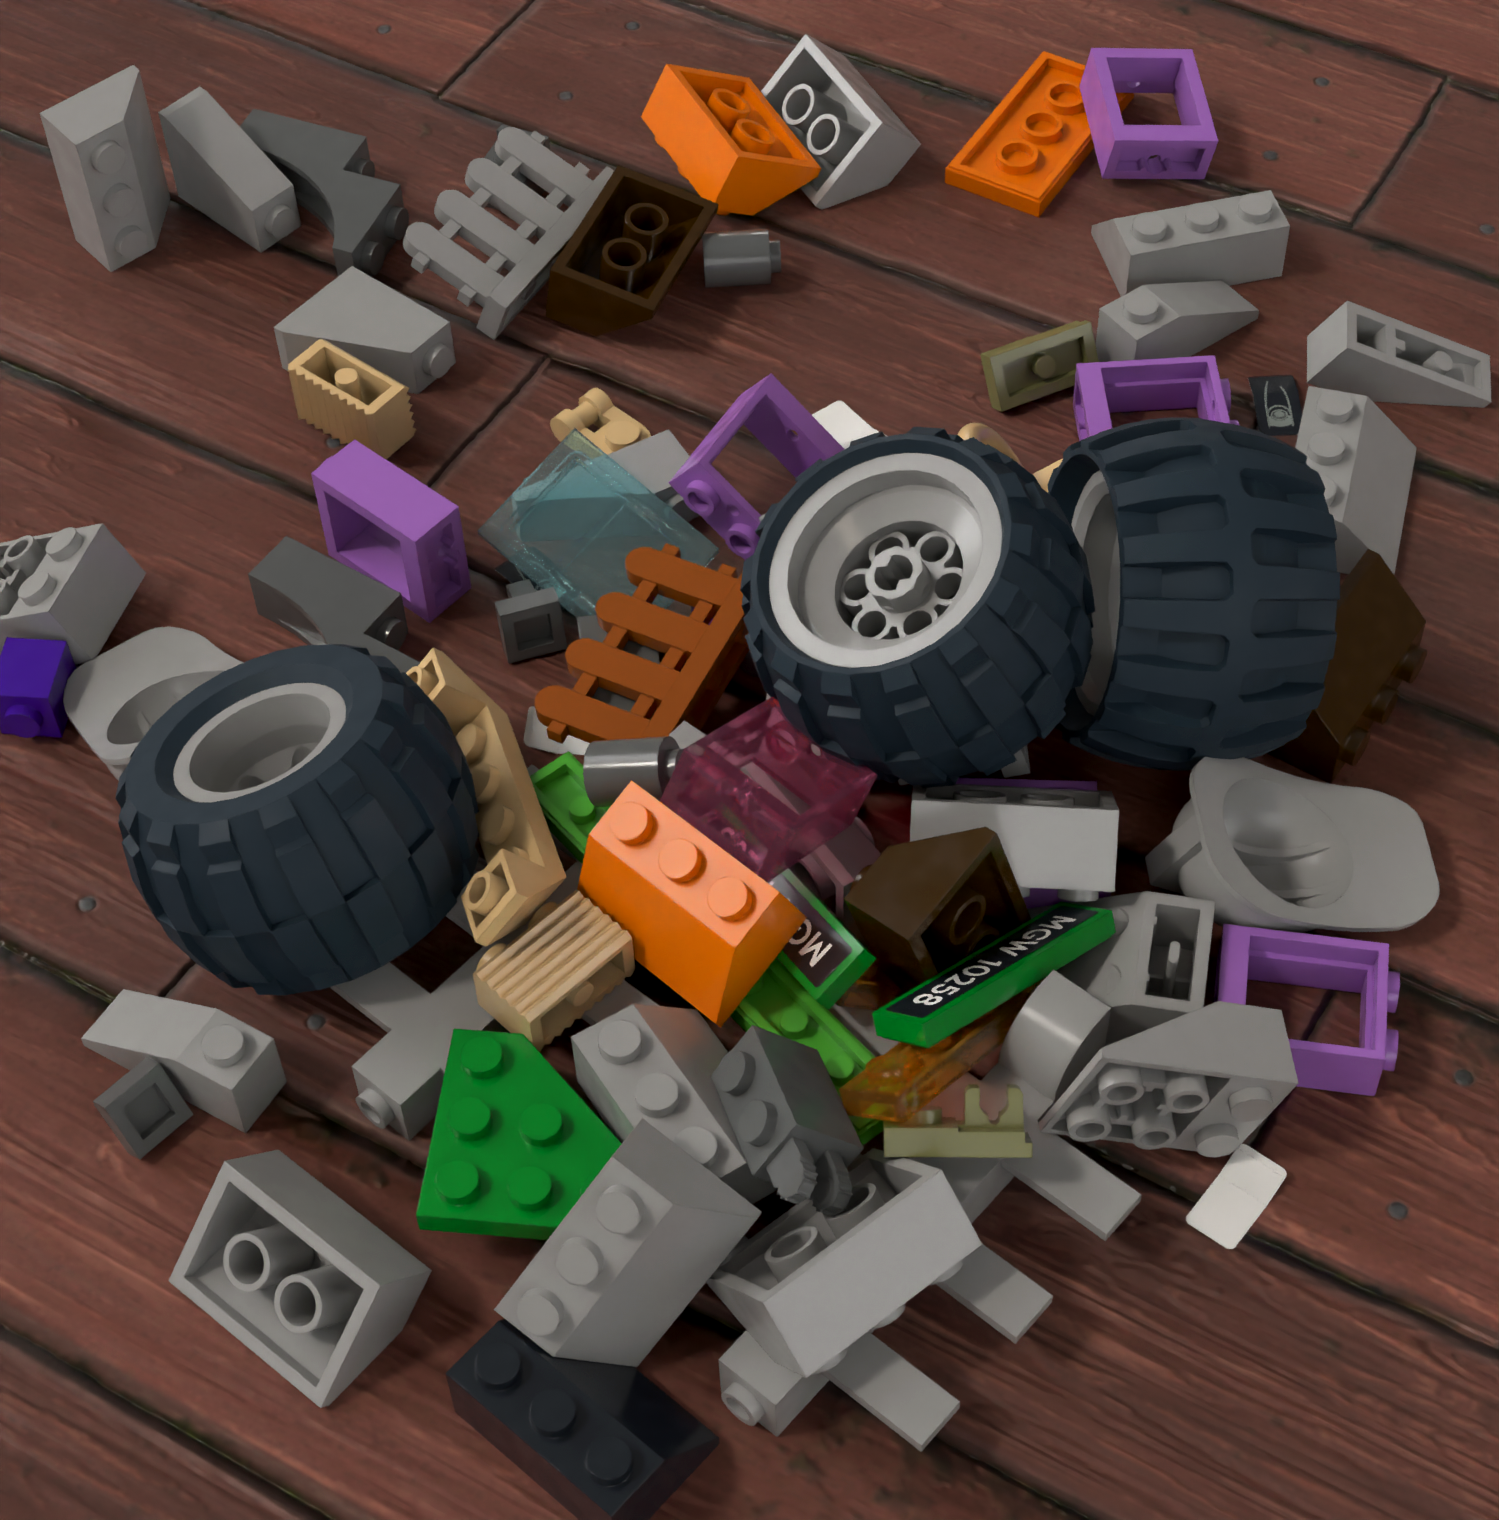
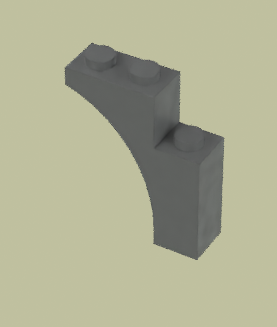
[240,109,409,277]
[248,536,420,673]

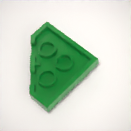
[416,1029,622,1240]

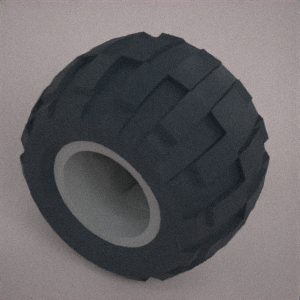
[740,427,1095,788]
[115,644,480,995]

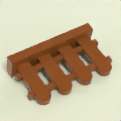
[534,543,749,744]

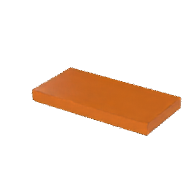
[945,51,1134,218]

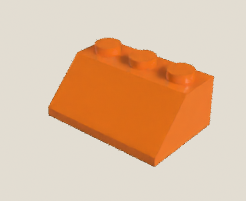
[641,63,822,216]
[577,780,807,1028]

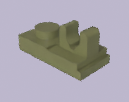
[980,320,1099,412]
[883,1084,1033,1158]

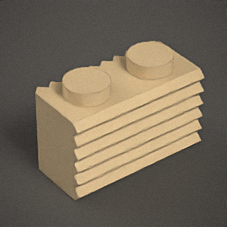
[288,339,416,459]
[473,890,635,1052]

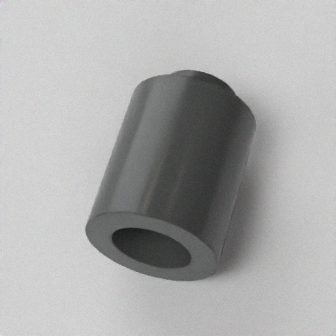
[702,229,781,288]
[583,736,691,807]

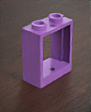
[1079,48,1218,179]
[1073,355,1239,441]
[668,373,845,560]
[311,439,472,623]
[1213,924,1400,1096]

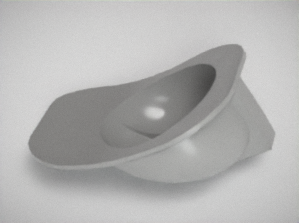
[63,626,244,781]
[1145,757,1440,933]

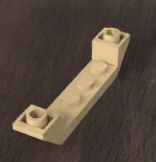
[406,647,566,947]

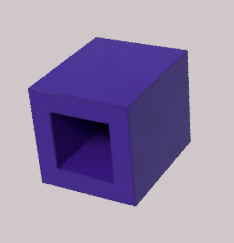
[0,637,76,738]

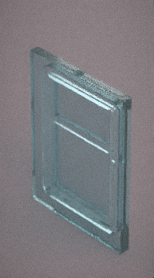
[477,428,719,618]

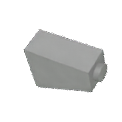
[158,86,301,253]
[274,266,456,394]

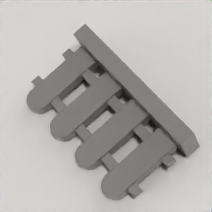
[403,127,614,340]

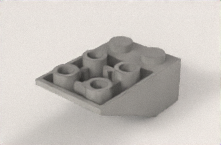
[0,523,146,665]
[989,891,1215,1046]
[1039,1001,1299,1157]

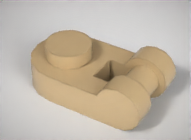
[550,387,651,462]

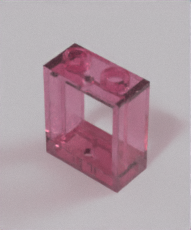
[660,697,877,883]

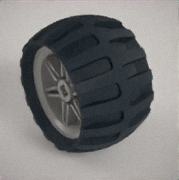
[1047,417,1340,771]

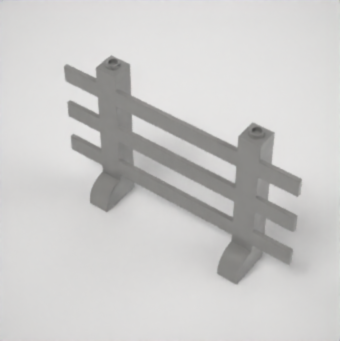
[330,721,1141,1452]

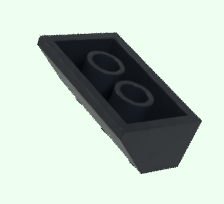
[445,1319,720,1520]

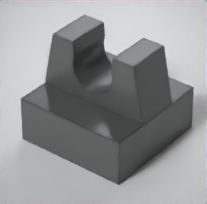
[494,579,567,664]
[92,1057,194,1159]

